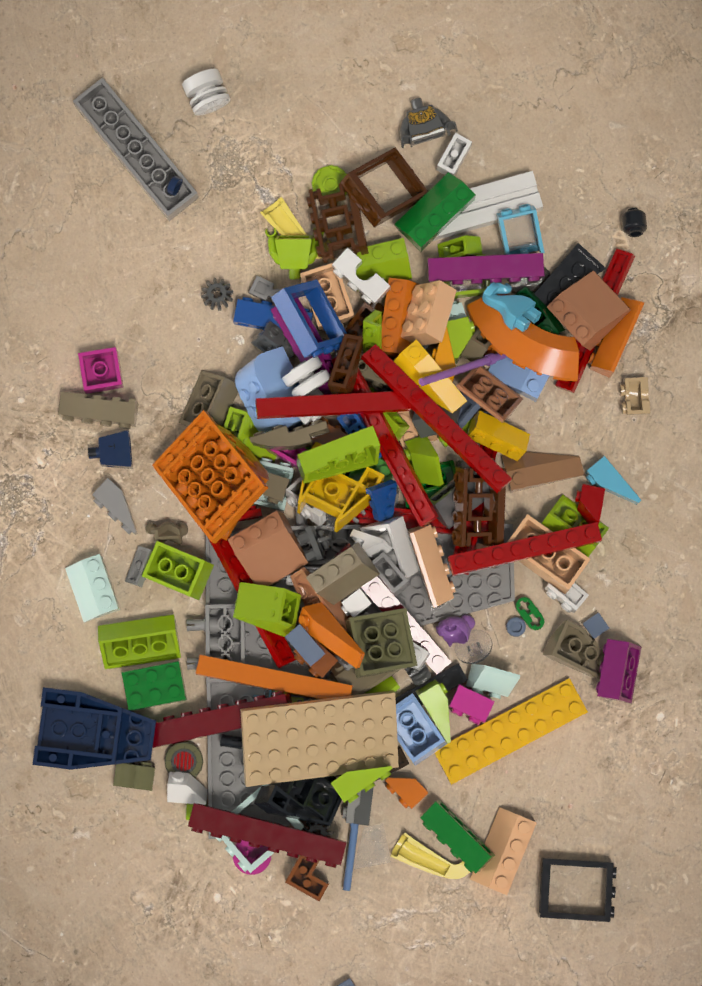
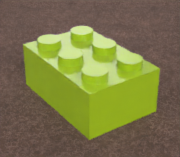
[142,541,214,600]

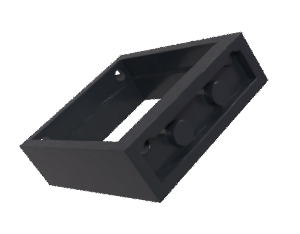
[539,858,617,922]

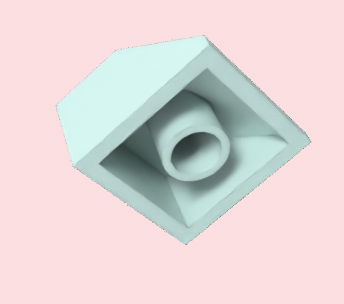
[466,664,520,699]

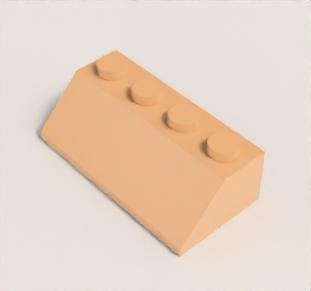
[407,523,456,607]
[470,807,537,895]

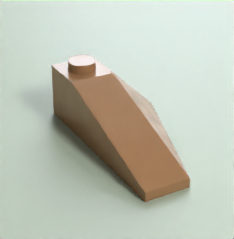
[501,452,584,493]

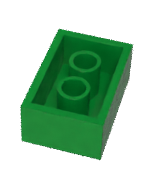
[122,661,187,711]

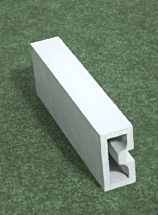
[433,171,543,241]

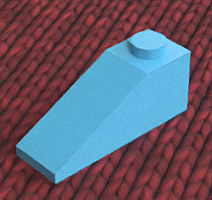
[585,456,641,505]

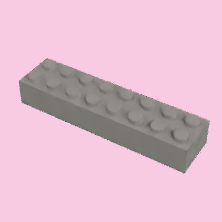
[73,78,199,221]

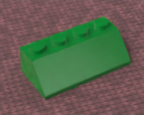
[394,172,476,252]

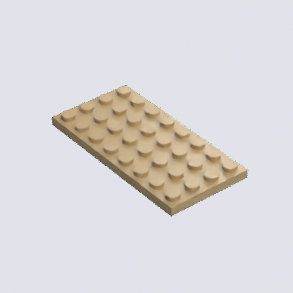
[240,691,399,787]

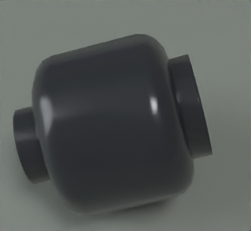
[621,208,647,237]

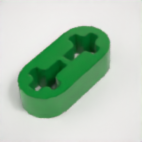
[515,597,545,630]

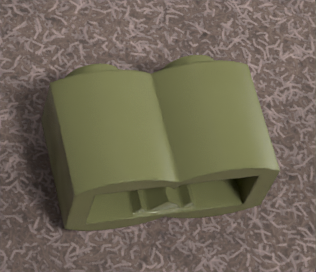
[113,762,156,791]

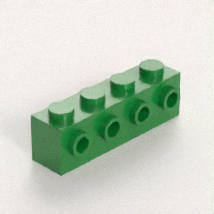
[420,800,495,874]

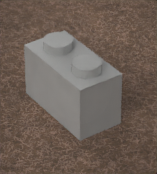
[372,552,410,597]

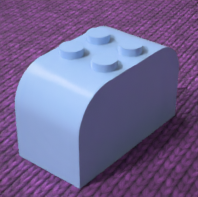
[235,346,304,433]

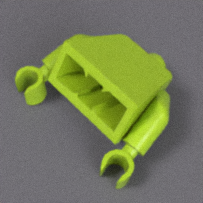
[265,227,324,280]

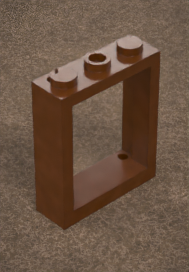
[340,147,428,228]

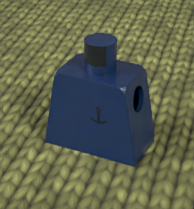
[88,430,133,469]

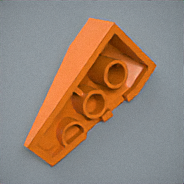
[298,602,365,669]

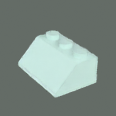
[65,554,120,623]

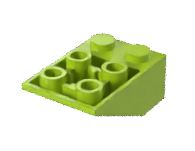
[223,407,276,463]
[233,582,301,637]
[331,766,393,803]

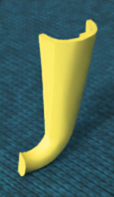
[260,196,332,259]
[390,833,470,879]

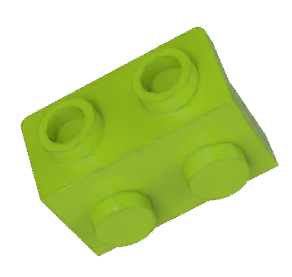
[363,310,382,353]

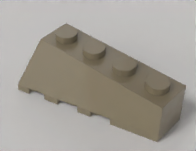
[58,392,139,429]

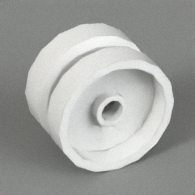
[282,357,330,396]

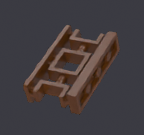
[307,183,369,263]
[452,467,506,547]

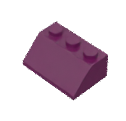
[596,639,642,704]

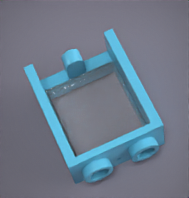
[496,204,545,255]

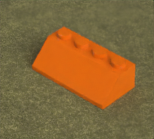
[382,278,419,359]
[588,297,644,378]

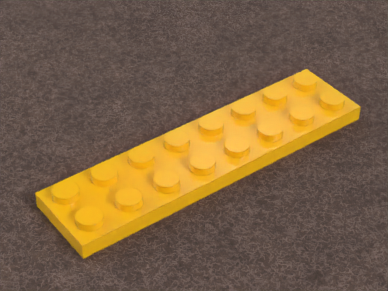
[435,678,588,785]

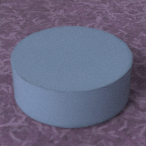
[506,617,526,637]

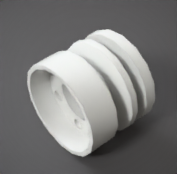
[182,68,231,116]

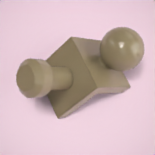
[145,521,188,545]

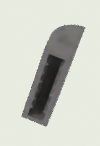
[429,458,495,529]

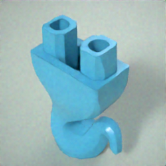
[482,282,541,332]

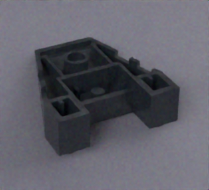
[254,776,342,826]

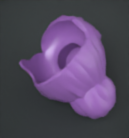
[436,614,475,647]

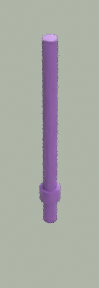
[419,353,506,386]

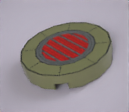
[164,742,204,777]

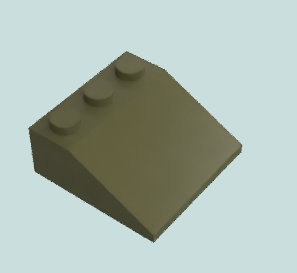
[345,608,418,678]

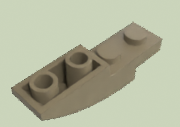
[250,420,330,450]

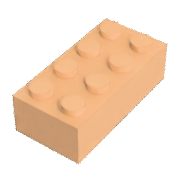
[508,514,591,594]

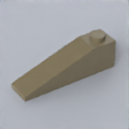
[543,620,604,681]

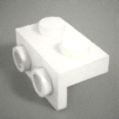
[544,583,589,614]

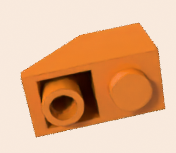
[385,778,428,809]

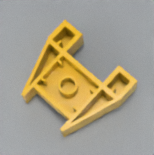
[297,442,385,532]

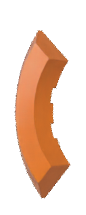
[466,293,579,381]

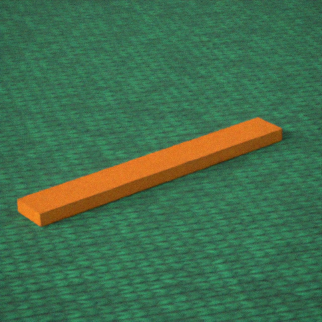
[196,655,353,699]

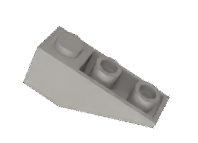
[92,478,137,535]

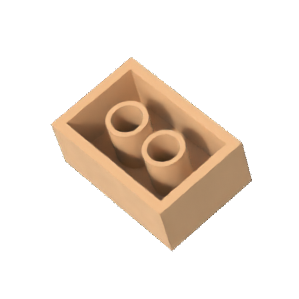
[300,262,354,331]
[401,280,457,346]

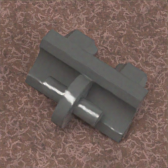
[297,526,332,561]

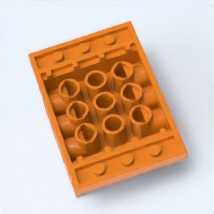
[152,410,269,544]

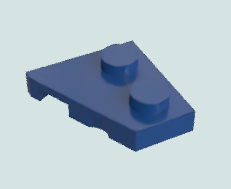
[366,479,397,522]

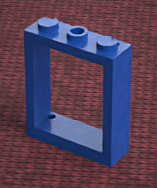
[271,279,347,358]

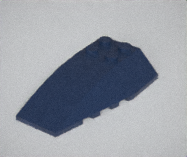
[32,687,156,770]

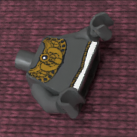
[399,98,458,148]

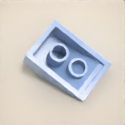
[488,356,550,402]
[396,693,447,766]

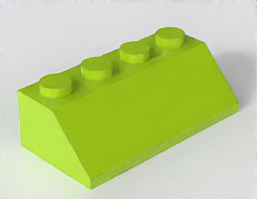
[98,614,181,669]

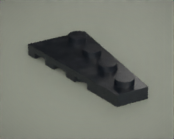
[534,243,606,306]

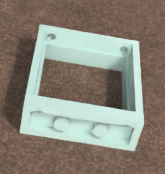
[215,784,304,873]

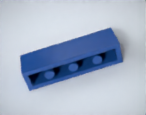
[233,297,313,330]

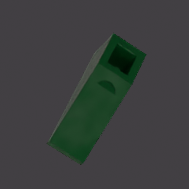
[515,286,565,335]

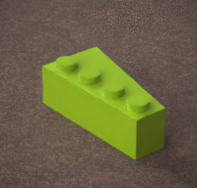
[297,426,380,484]

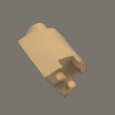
[620,377,651,415]

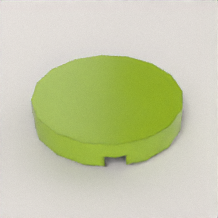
[312,165,348,202]

